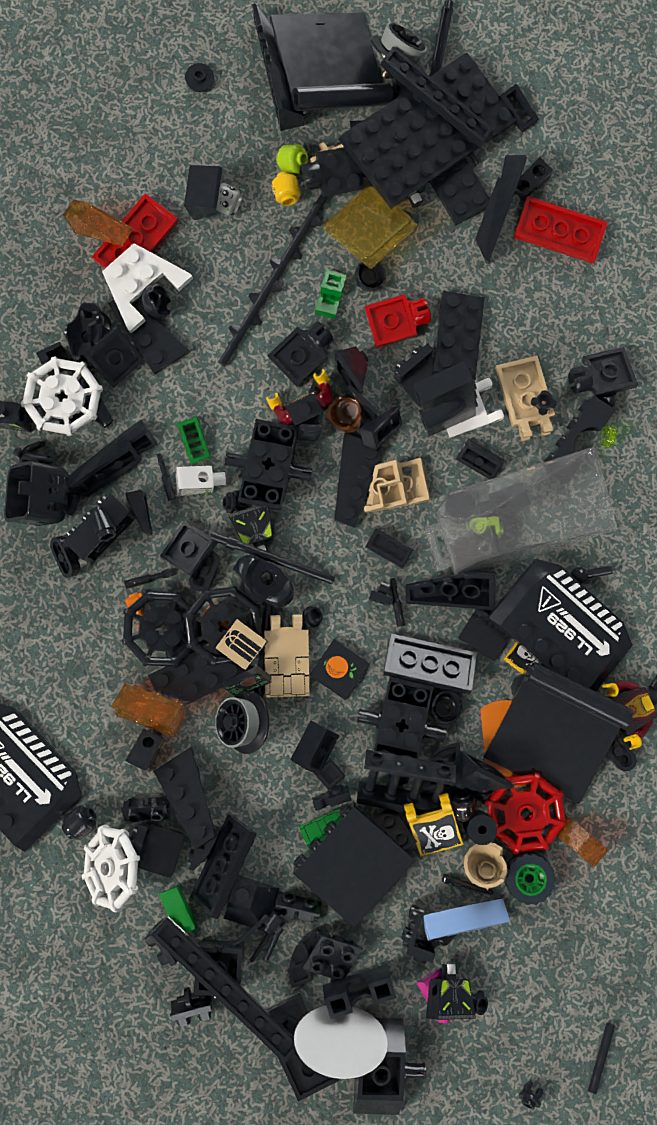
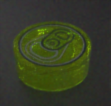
[600,425,617,448]

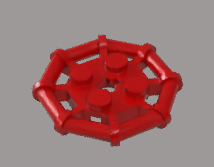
[485,772,567,854]

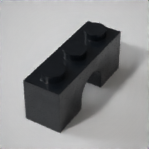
[322,964,397,1020]

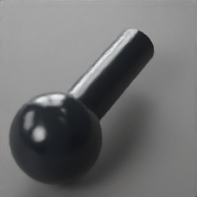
[571,566,613,584]

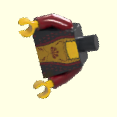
[266,369,332,426]
[602,680,657,750]

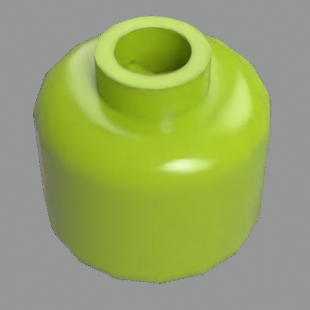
[276,144,308,174]

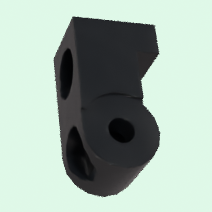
[515,157,553,201]

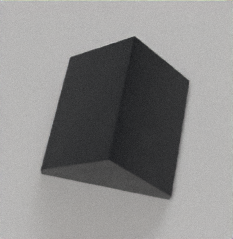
[184,165,222,220]

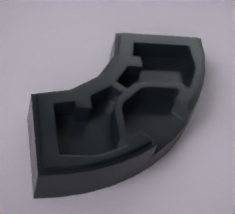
[289,927,320,988]

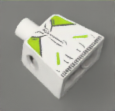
[176,466,226,496]

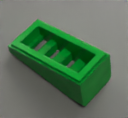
[177,417,211,464]

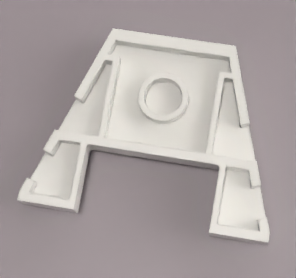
[102,244,193,333]

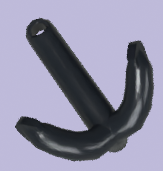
[13,441,54,464]

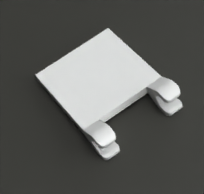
[447,378,504,438]

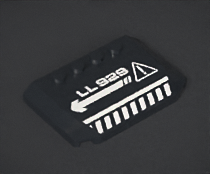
[486,559,633,691]
[0,704,83,852]

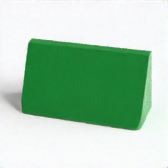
[158,884,198,933]

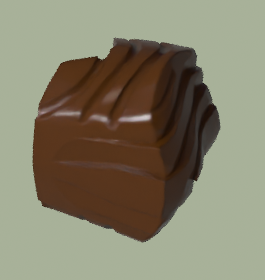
[327,396,364,433]

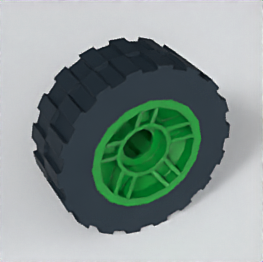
[504,851,556,905]

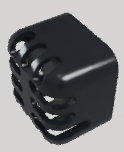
[4,461,70,526]

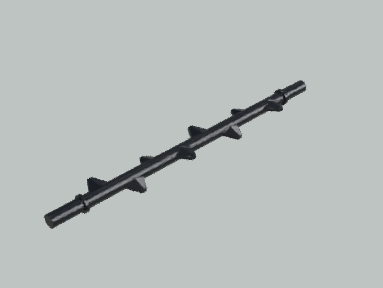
[218,193,329,367]

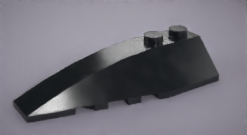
[252,4,307,131]

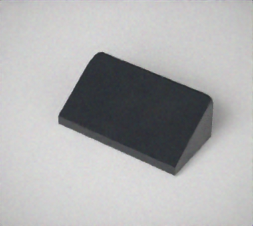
[456,438,505,481]

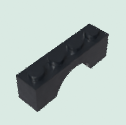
[543,396,615,484]

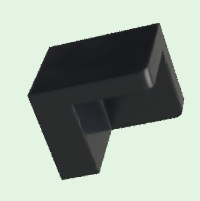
[36,342,71,376]

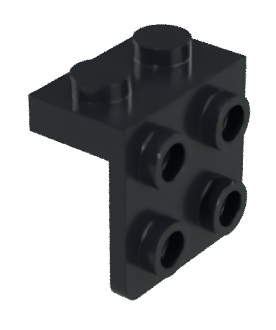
[394,343,434,408]
[125,821,185,877]
[401,900,435,964]

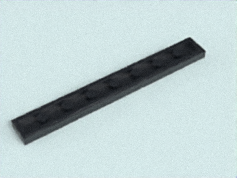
[151,915,296,1063]

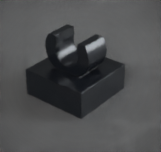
[368,582,393,606]

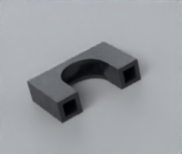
[413,361,478,437]

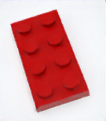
[92,193,179,269]
[513,196,608,264]

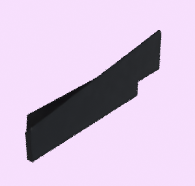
[475,155,528,264]
[64,420,158,496]

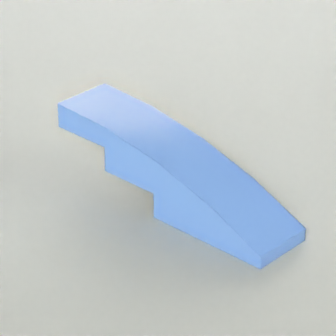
[422,899,510,940]

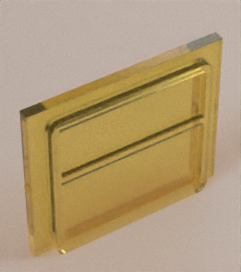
[321,185,418,269]

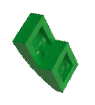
[315,270,347,319]

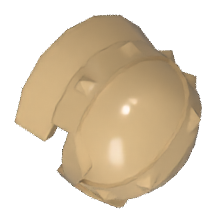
[464,843,507,890]

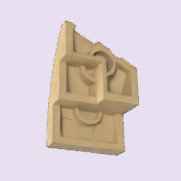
[364,458,431,513]

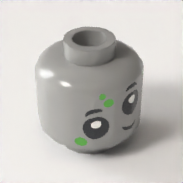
[215,183,242,216]

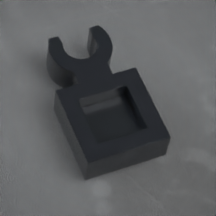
[312,785,352,811]

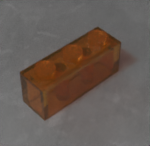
[111,684,187,737]

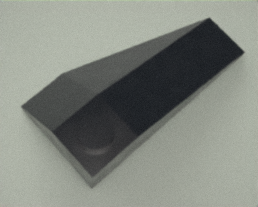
[405,572,496,610]

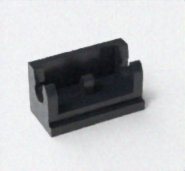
[290,720,340,775]

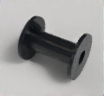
[463,810,497,845]

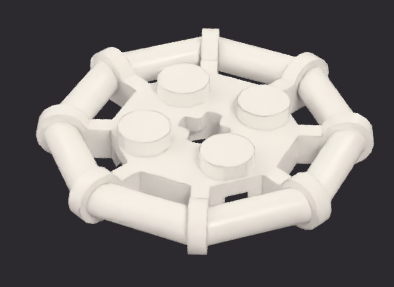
[21,357,103,436]
[82,824,140,912]

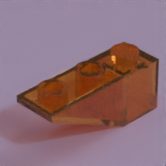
[62,199,133,246]

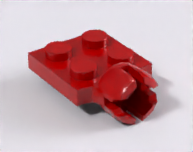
[364,294,431,349]

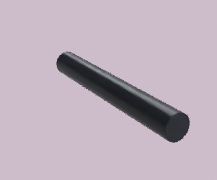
[588,1022,615,1094]

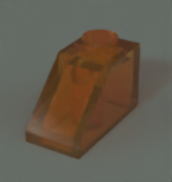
[557,816,609,867]

